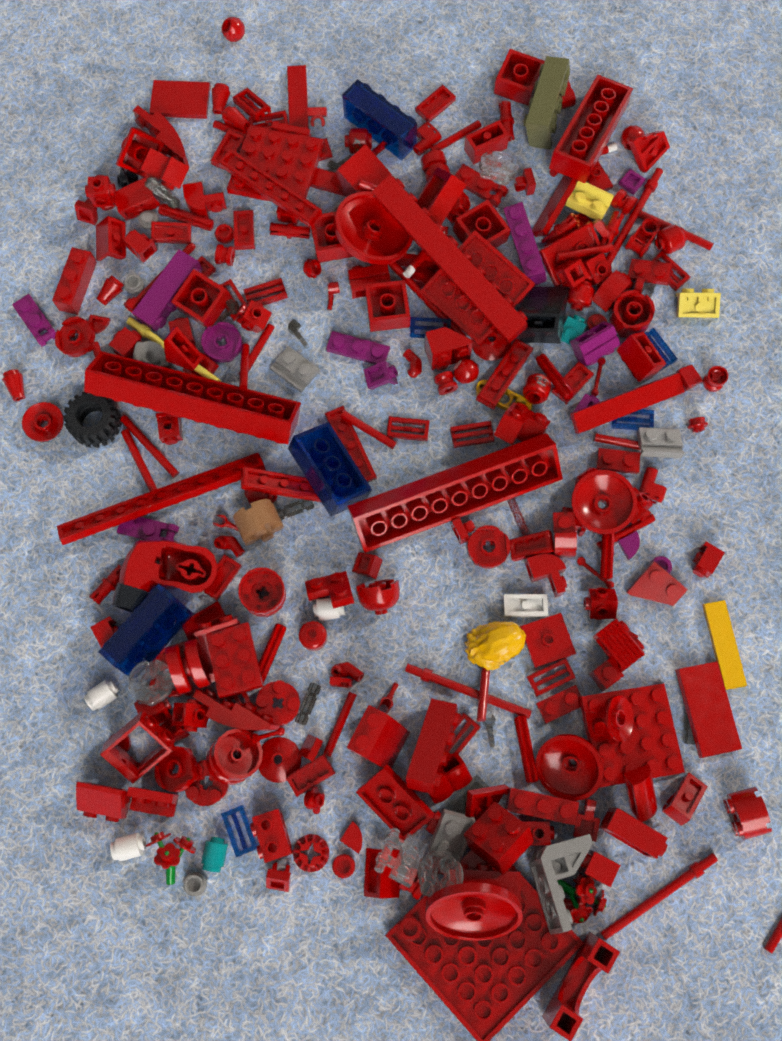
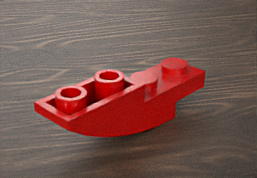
[133,105,189,166]
[192,688,280,731]

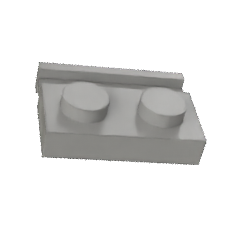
[269,346,320,393]
[637,427,684,458]
[428,809,476,862]

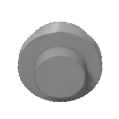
[138,210,158,229]
[124,274,144,294]
[183,872,207,896]

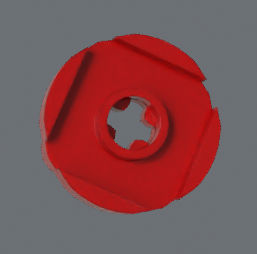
[55,316,95,358]
[467,525,510,569]
[256,680,300,726]
[154,746,199,793]
[185,760,229,806]

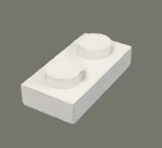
[503,594,548,617]

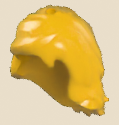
[464,621,526,671]

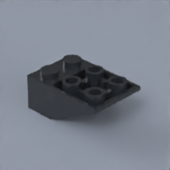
[519,287,569,344]

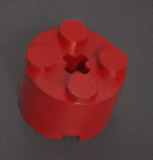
[609,290,655,338]
[723,787,772,840]

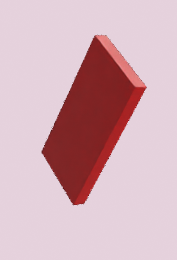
[675,661,742,758]

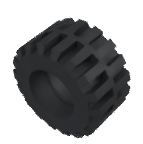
[63,392,122,448]

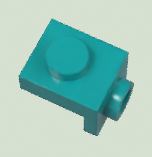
[561,314,587,345]

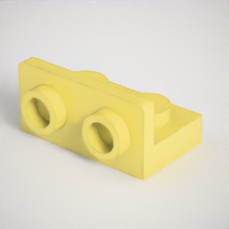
[565,181,614,220]
[675,288,721,318]

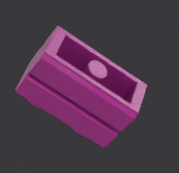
[570,321,621,366]

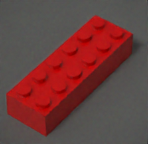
[549,74,633,183]

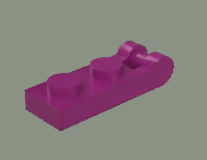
[12,294,56,347]
[117,517,180,541]

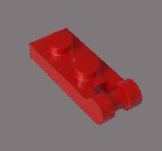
[454,164,509,207]

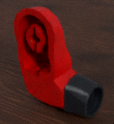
[112,540,218,615]

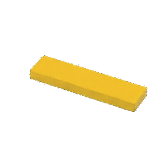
[702,600,747,690]

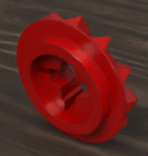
[293,834,329,872]

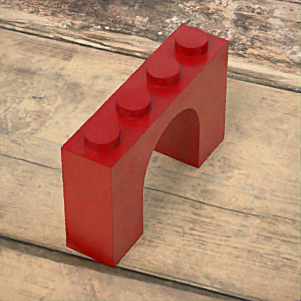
[542,931,620,1041]

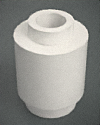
[313,598,345,621]
[84,679,119,711]
[110,833,146,861]

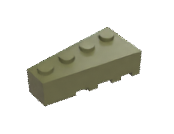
[524,56,570,150]

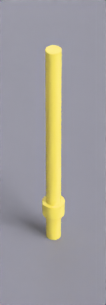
[126,317,221,382]

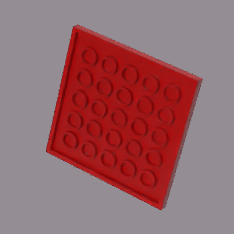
[385,850,584,1041]

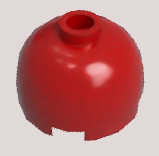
[356,579,400,615]

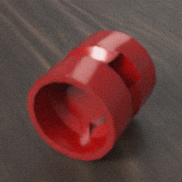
[421,150,451,182]

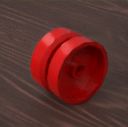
[165,638,211,695]
[206,728,263,785]

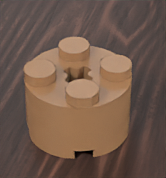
[233,499,284,546]

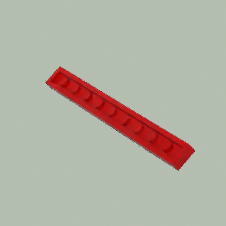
[57,452,266,545]

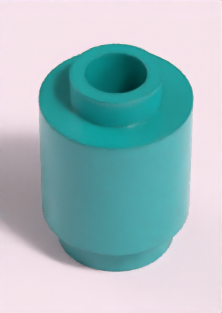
[201,837,228,873]

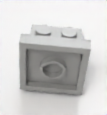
[529,834,593,935]

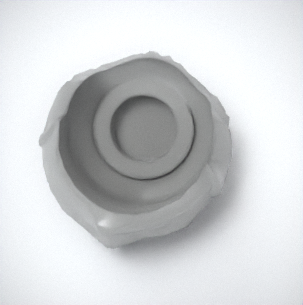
[133,341,168,368]

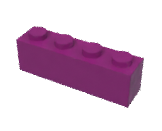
[503,202,547,285]
[132,249,203,332]

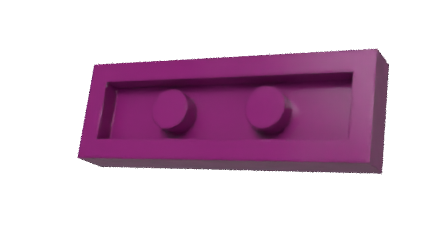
[326,331,390,364]

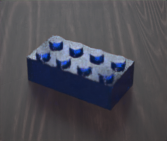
[342,79,417,161]
[288,422,372,517]
[98,584,194,681]

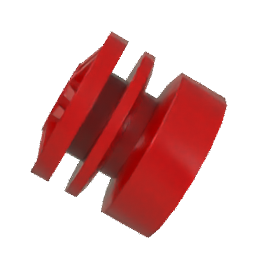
[238,567,286,617]

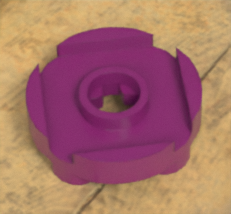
[201,322,243,363]

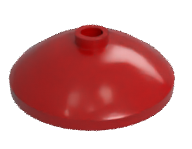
[571,470,637,534]
[536,734,604,801]

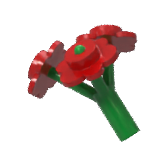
[146,831,196,885]
[557,877,607,923]

